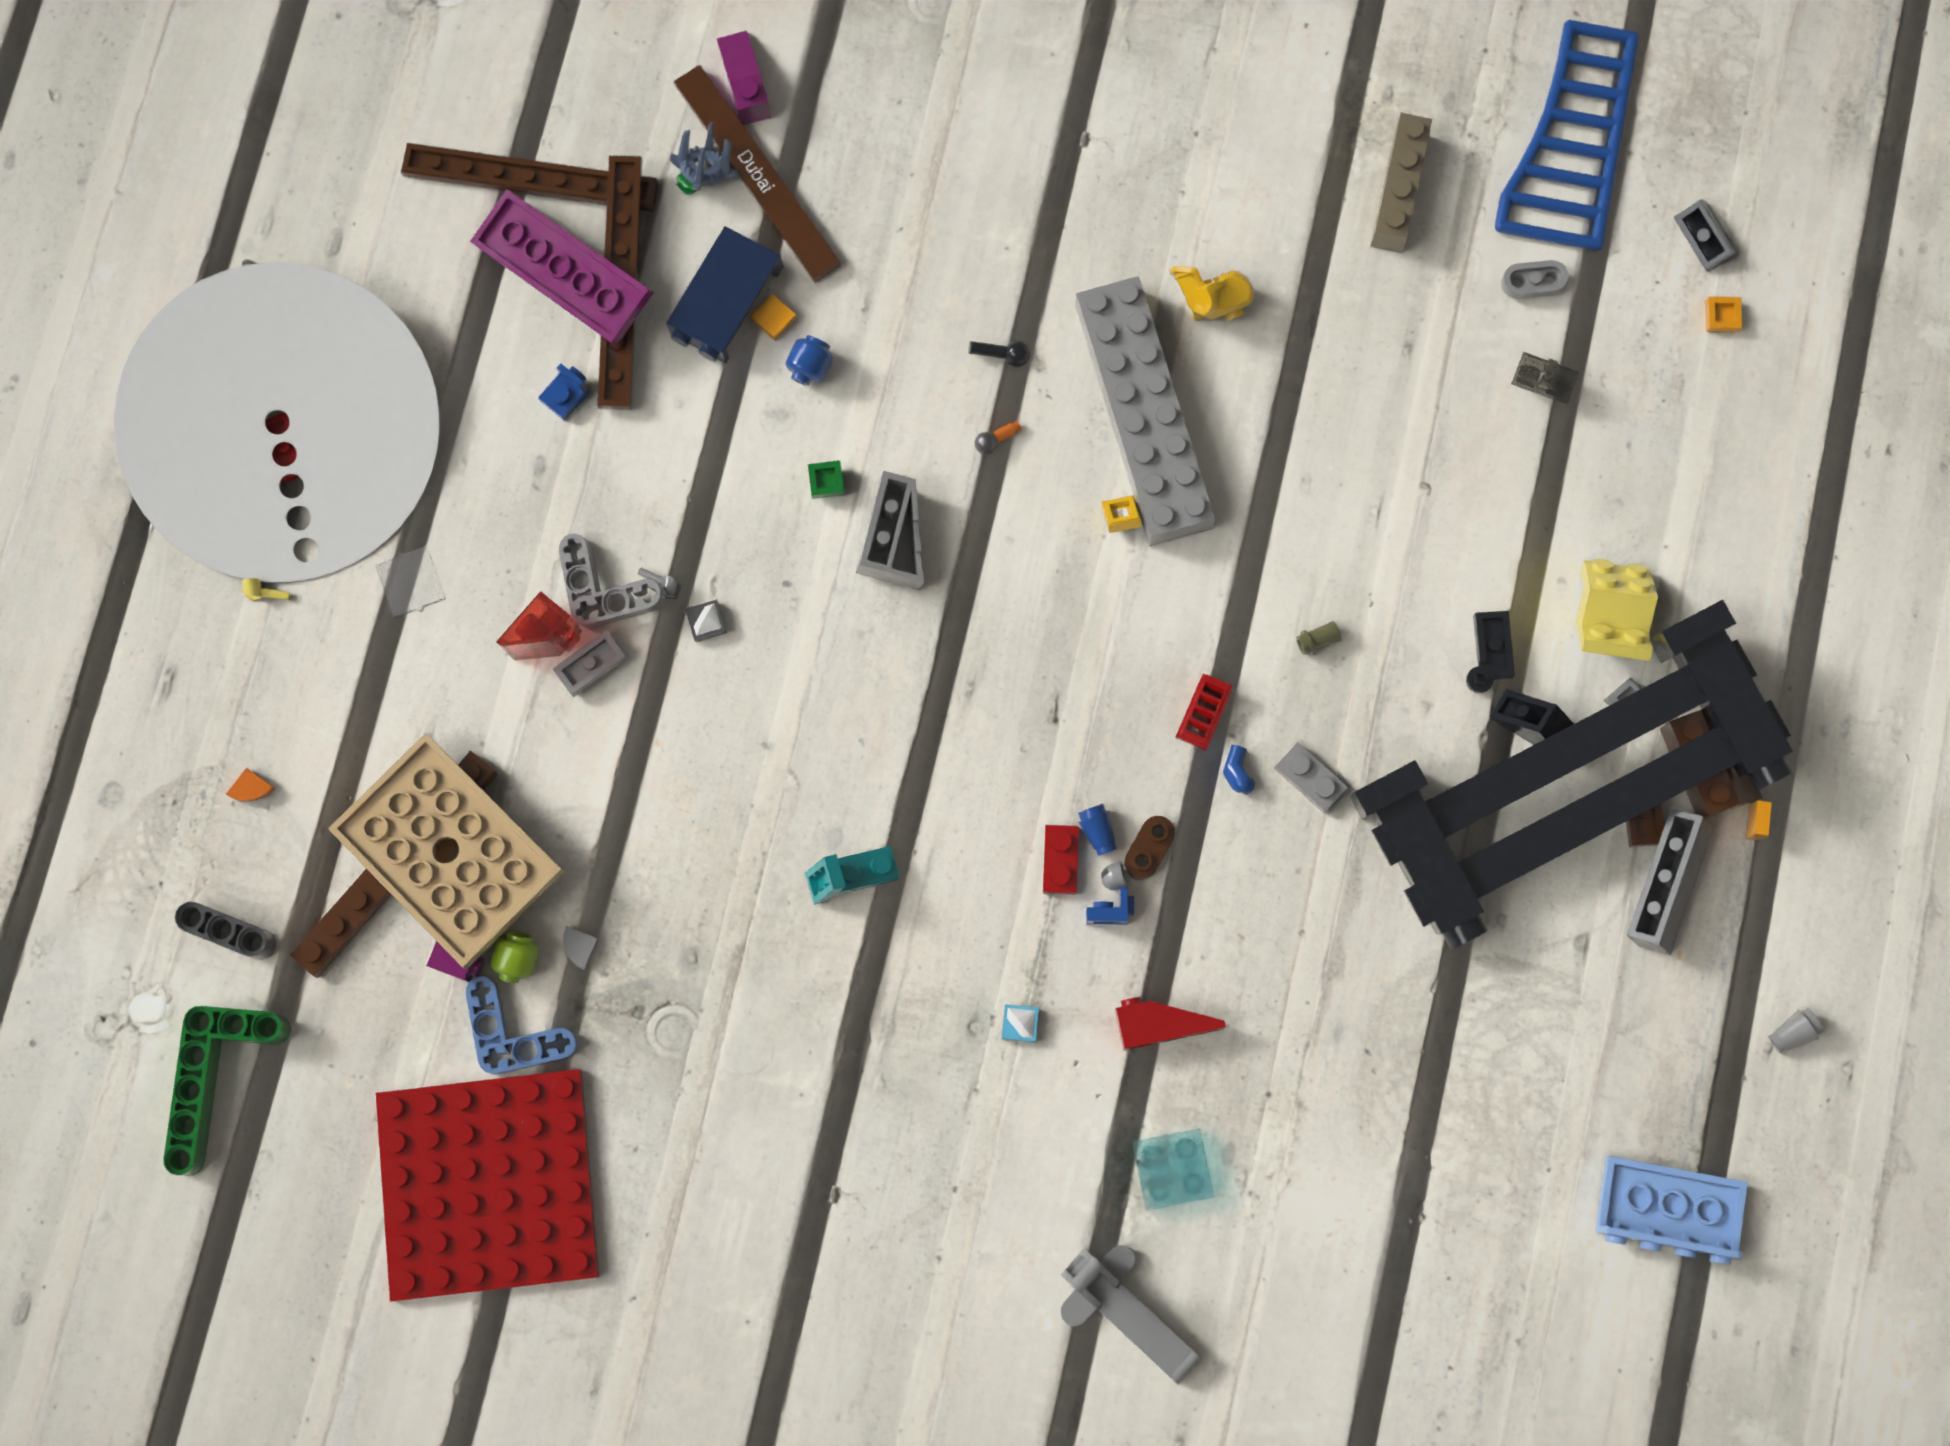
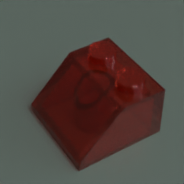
[496,591,582,661]

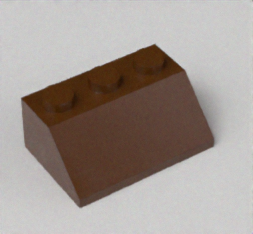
[1660,709,1763,819]

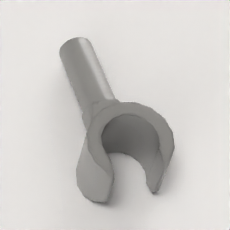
[638,567,681,599]

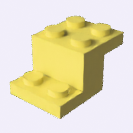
[1576,559,1658,661]

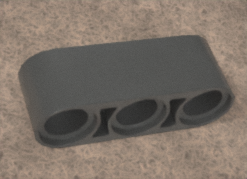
[175,901,276,960]

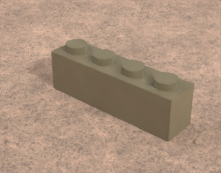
[1370,112,1432,253]

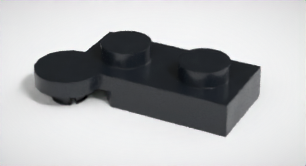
[1466,611,1515,694]

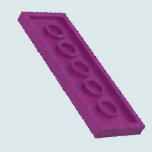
[470,189,653,346]

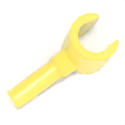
[242,578,290,601]

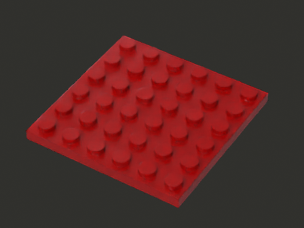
[376,1069,599,1302]

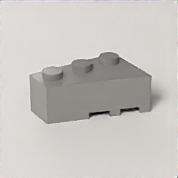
[856,471,924,590]

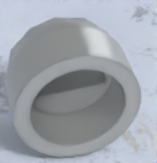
[1101,862,1127,890]

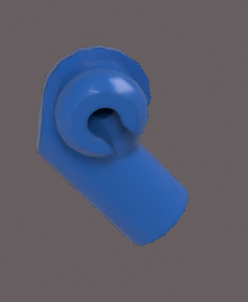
[1223,745,1255,794]

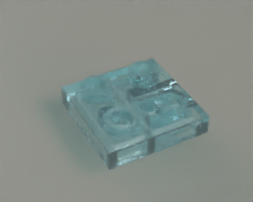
[1132,1128,1214,1211]

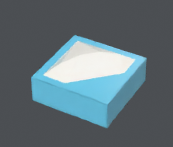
[1002,1004,1039,1043]

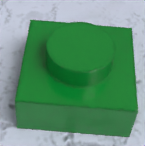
[808,460,845,499]

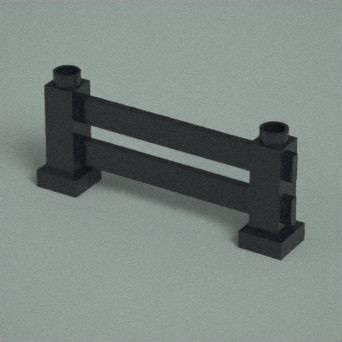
[1349,599,1794,950]

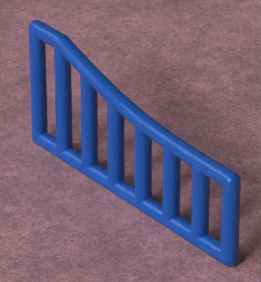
[1494,20,1639,251]

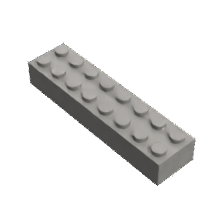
[1075,276,1215,547]

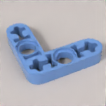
[466,976,578,1075]

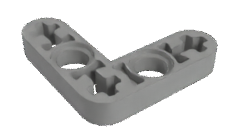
[559,534,666,628]

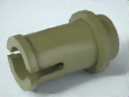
[1296,621,1341,655]

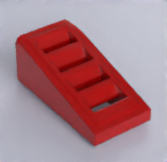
[1175,673,1233,751]

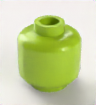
[490,930,539,983]

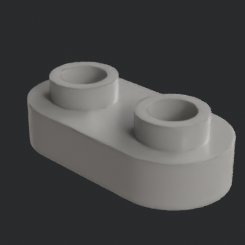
[1501,260,1569,299]

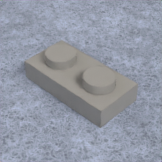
[553,630,628,698]
[1274,742,1348,813]

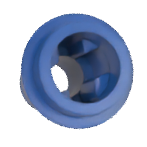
[1078,803,1117,856]

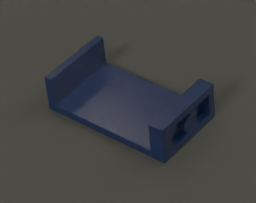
[666,226,784,363]

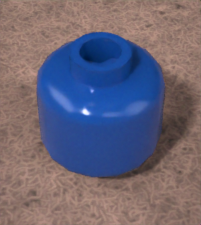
[785,335,833,386]

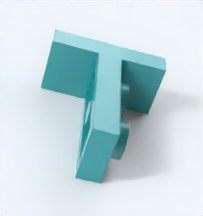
[805,846,900,905]

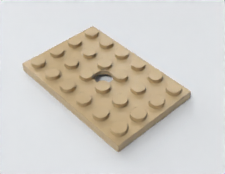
[328,733,564,970]

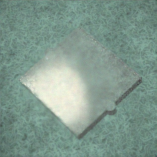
[375,546,446,618]

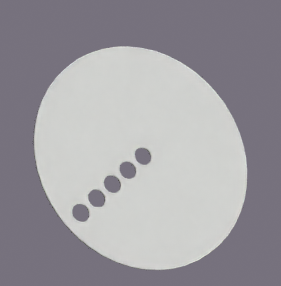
[114,262,440,582]

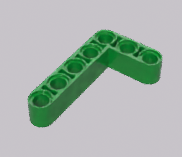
[163,1006,291,1176]

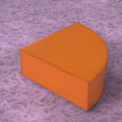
[226,768,275,802]

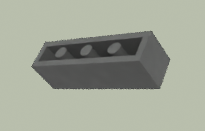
[1627,808,1714,955]

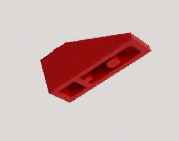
[1115,997,1226,1051]

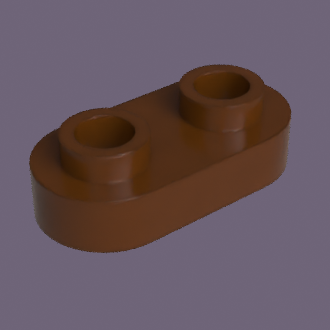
[1124,816,1175,880]

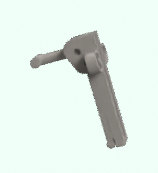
[1060,1245,1201,1384]

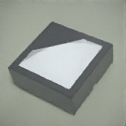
[685,599,727,642]

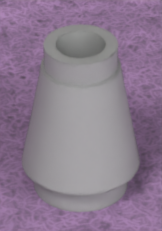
[1768,1008,1824,1054]

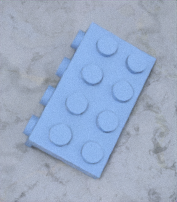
[1595,1156,1748,1265]

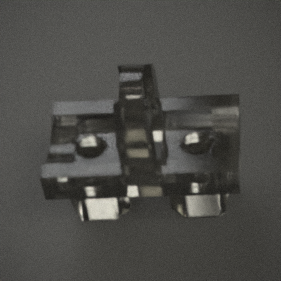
[1511,352,1580,404]

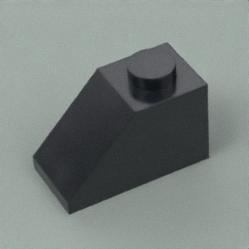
[1489,689,1574,745]

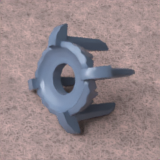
[670,122,738,190]

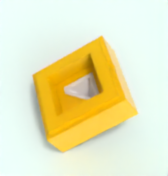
[1102,495,1141,533]

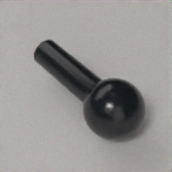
[968,341,1030,367]

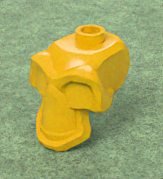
[1169,266,1254,322]

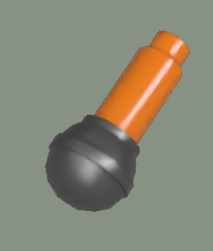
[974,421,1021,455]

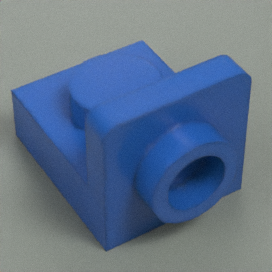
[538,363,590,421]
[1086,887,1134,925]

